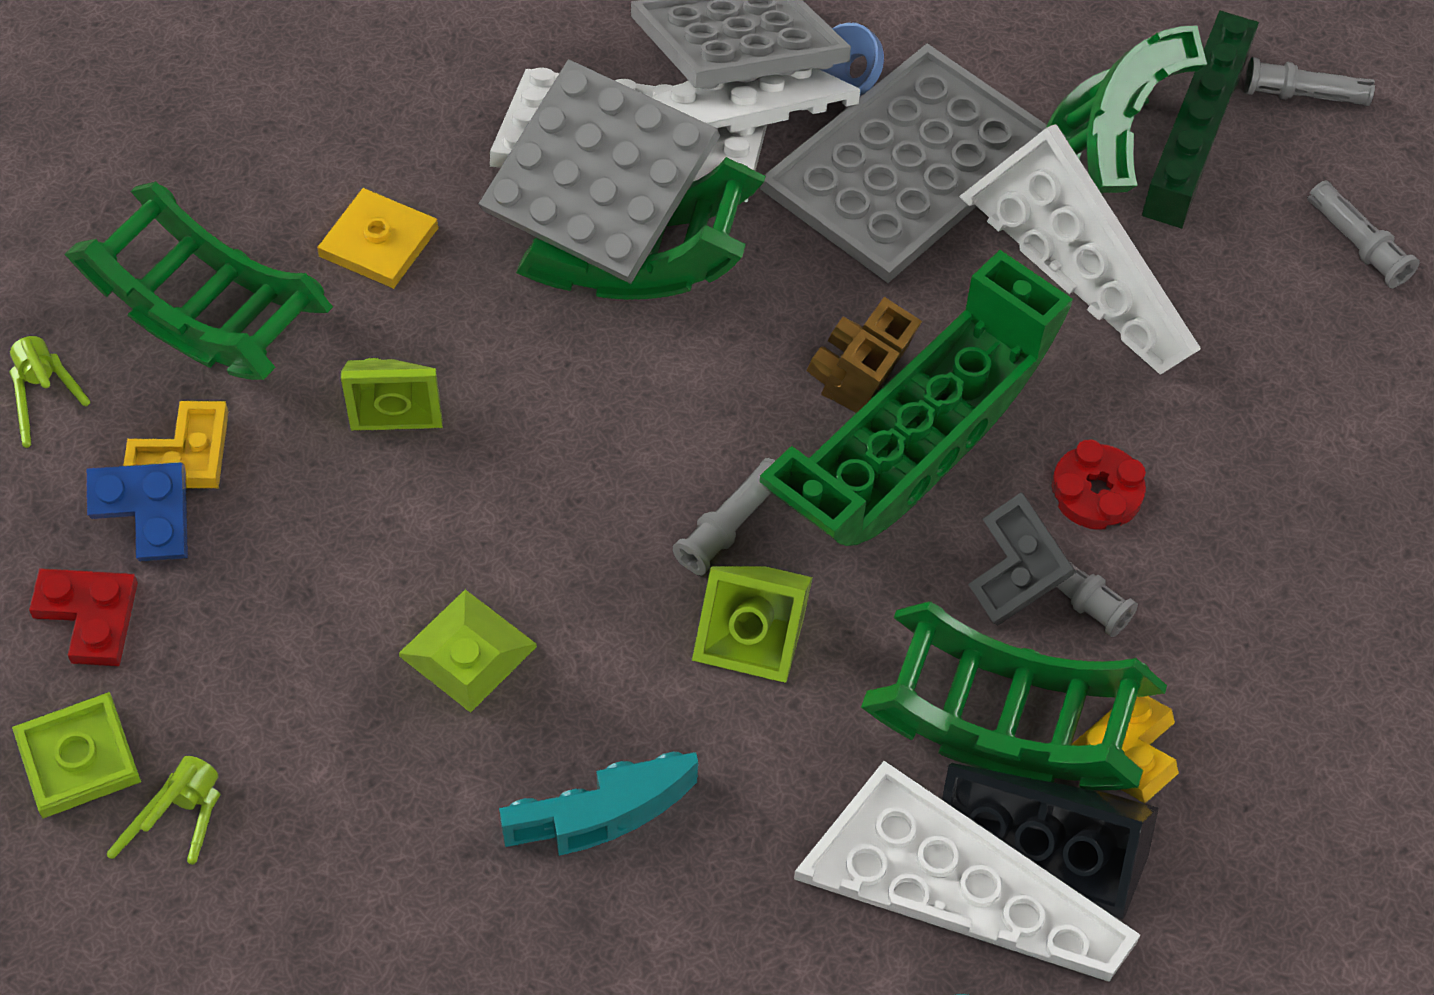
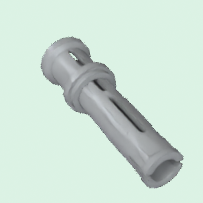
[1244,57,1375,106]
[1307,180,1420,289]
[673,458,775,575]
[1056,562,1138,637]

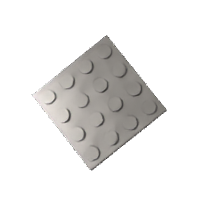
[631,0,851,89]
[478,59,720,284]

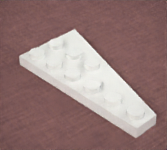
[652,68,860,133]
[959,124,1201,375]
[794,761,1140,982]

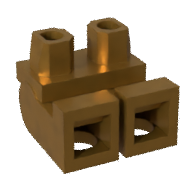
[806,297,922,413]

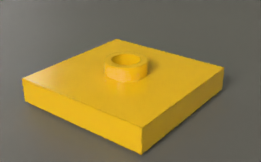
[317,188,438,289]

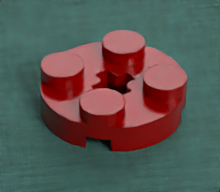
[1051,439,1146,530]

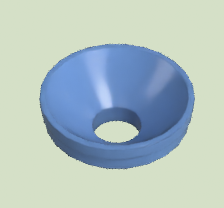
[820,22,884,96]

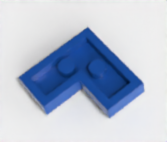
[86,462,188,561]

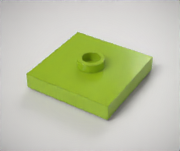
[12,692,141,819]

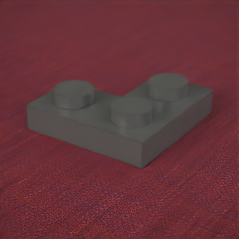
[968,492,1077,626]

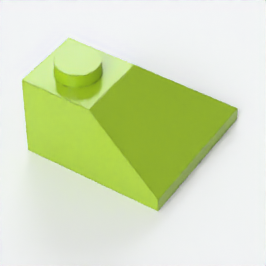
[341,358,443,431]
[692,566,813,683]
[399,589,537,713]

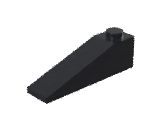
[942,763,1159,919]

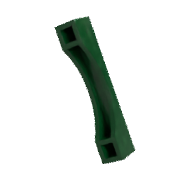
[1141,10,1259,229]

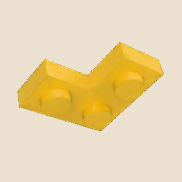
[123,401,229,489]
[1072,696,1179,804]

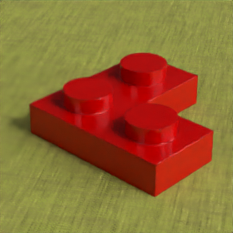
[29,568,138,666]

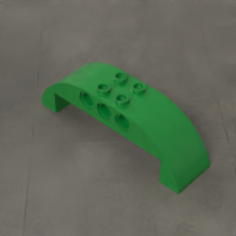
[759,250,1073,546]

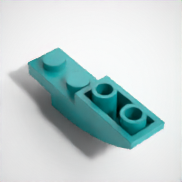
[499,752,698,856]

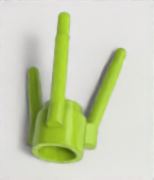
[9,336,90,448]
[107,756,221,865]

